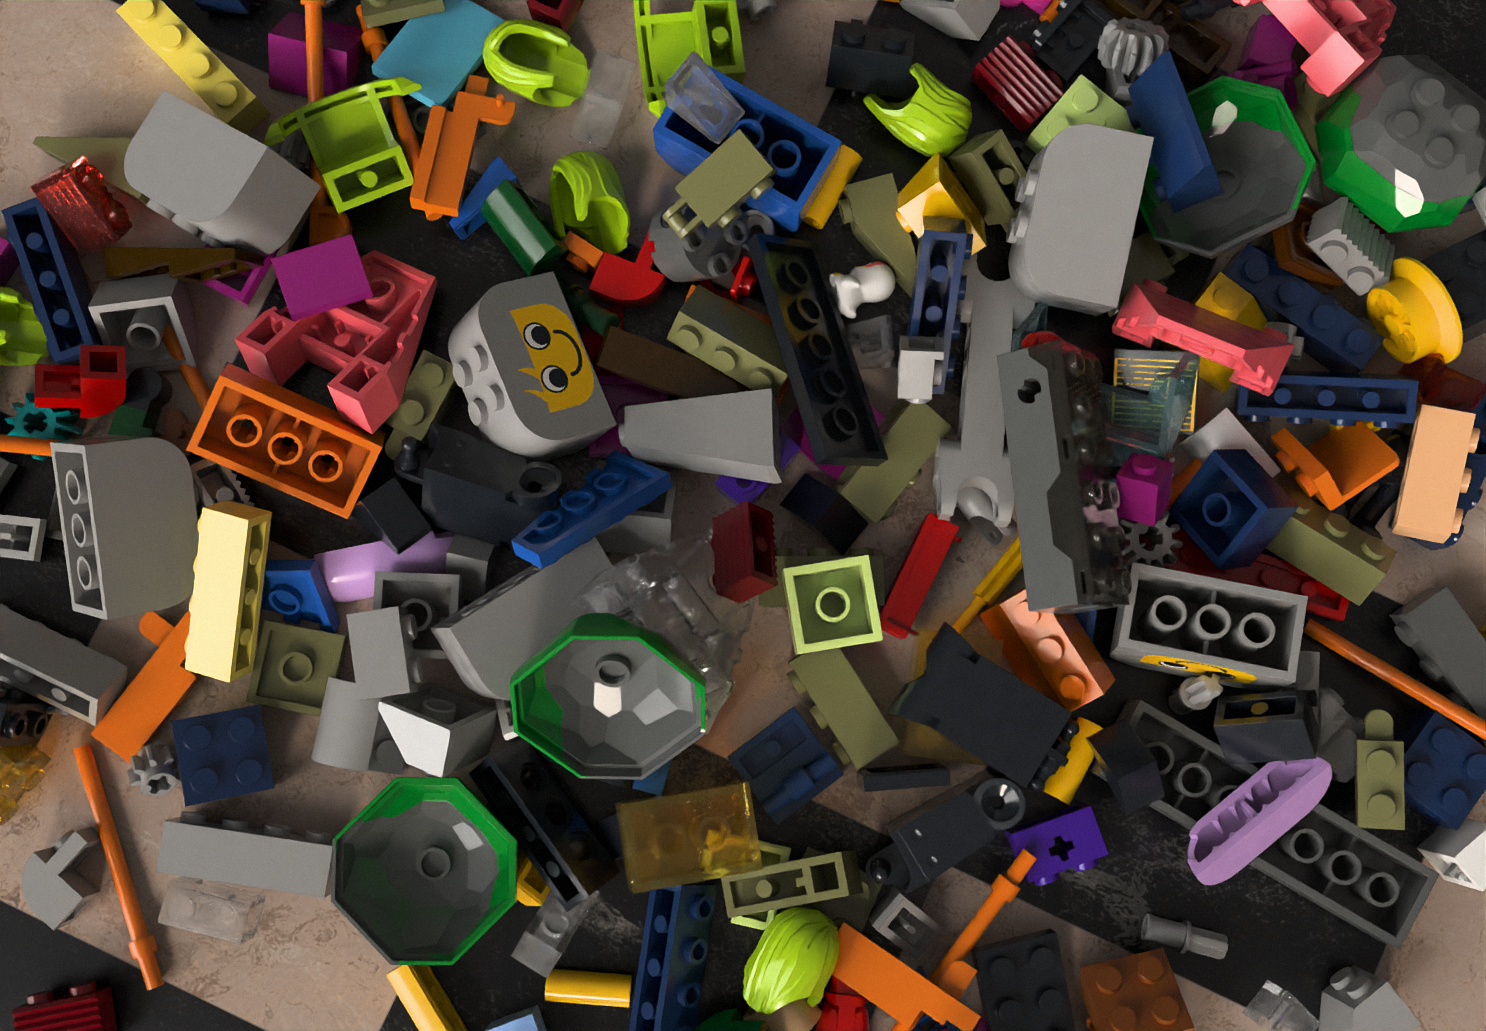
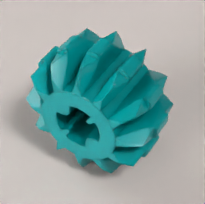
[5,392,83,461]

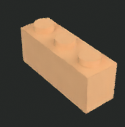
[1391,404,1480,544]

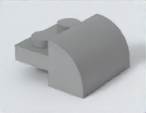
[311,676,405,775]

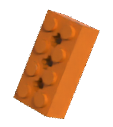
[186,363,386,519]

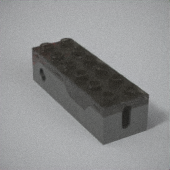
[997,331,1132,615]

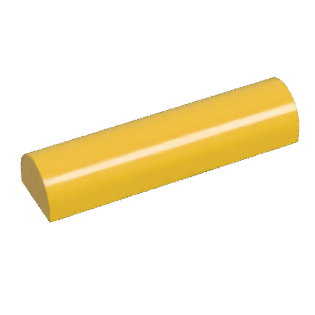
[386,965,468,1031]

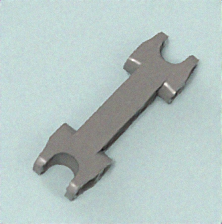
[933,252,1035,527]

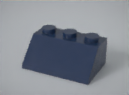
[1126,50,1224,213]

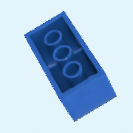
[653,58,842,232]

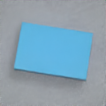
[372,0,505,108]

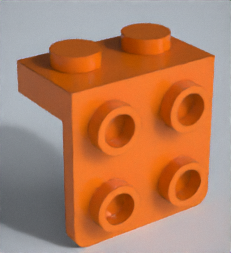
[1271,420,1400,511]

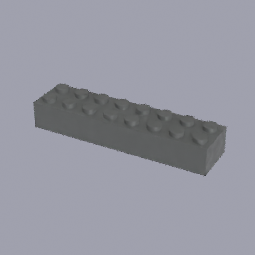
[1088,699,1440,949]

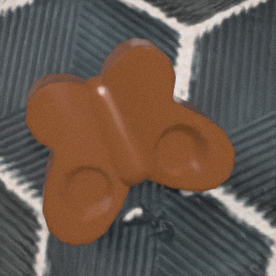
[160,409,198,458]

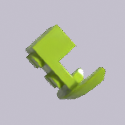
[633,0,746,119]
[263,76,422,213]

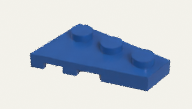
[260,560,341,633]

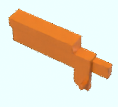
[410,75,516,218]
[90,610,202,763]
[832,922,981,1031]

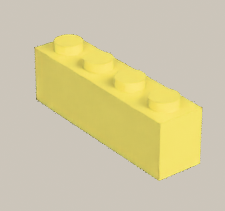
[116,0,270,135]
[185,500,272,683]

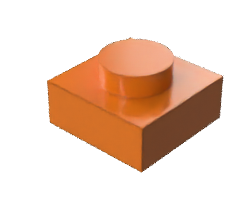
[563,231,604,274]

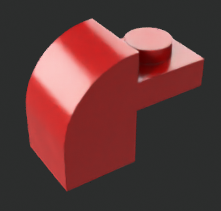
[589,232,667,310]
[35,345,126,418]

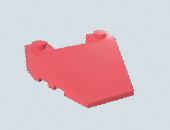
[1232,0,1397,97]
[235,250,437,434]
[1112,279,1295,397]

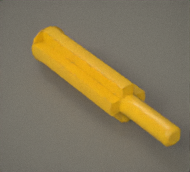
[952,536,1023,634]

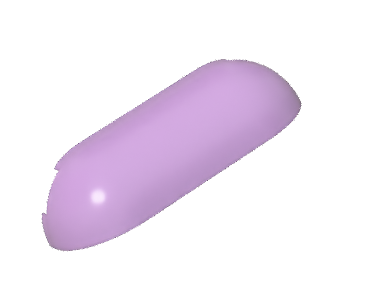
[304,531,455,602]
[1187,756,1332,885]

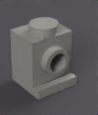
[897,336,944,404]

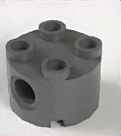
[648,201,747,283]

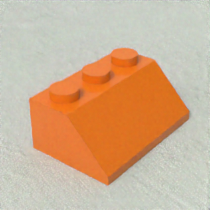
[979,586,1116,712]

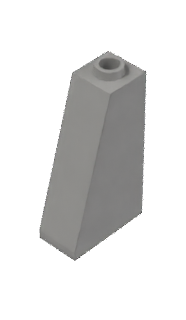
[619,388,782,484]

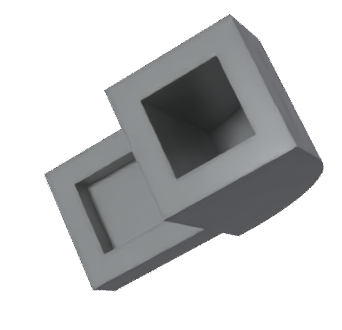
[22,827,101,931]

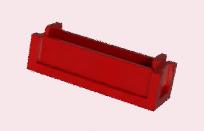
[879,513,962,640]

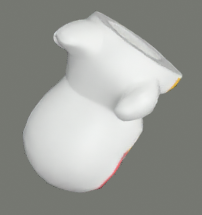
[829,261,895,318]

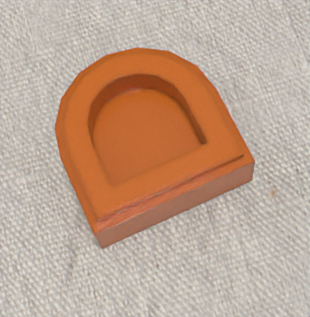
[309,206,353,246]

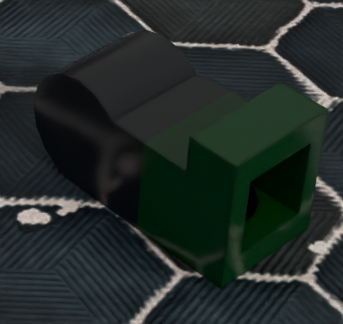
[108,367,173,438]

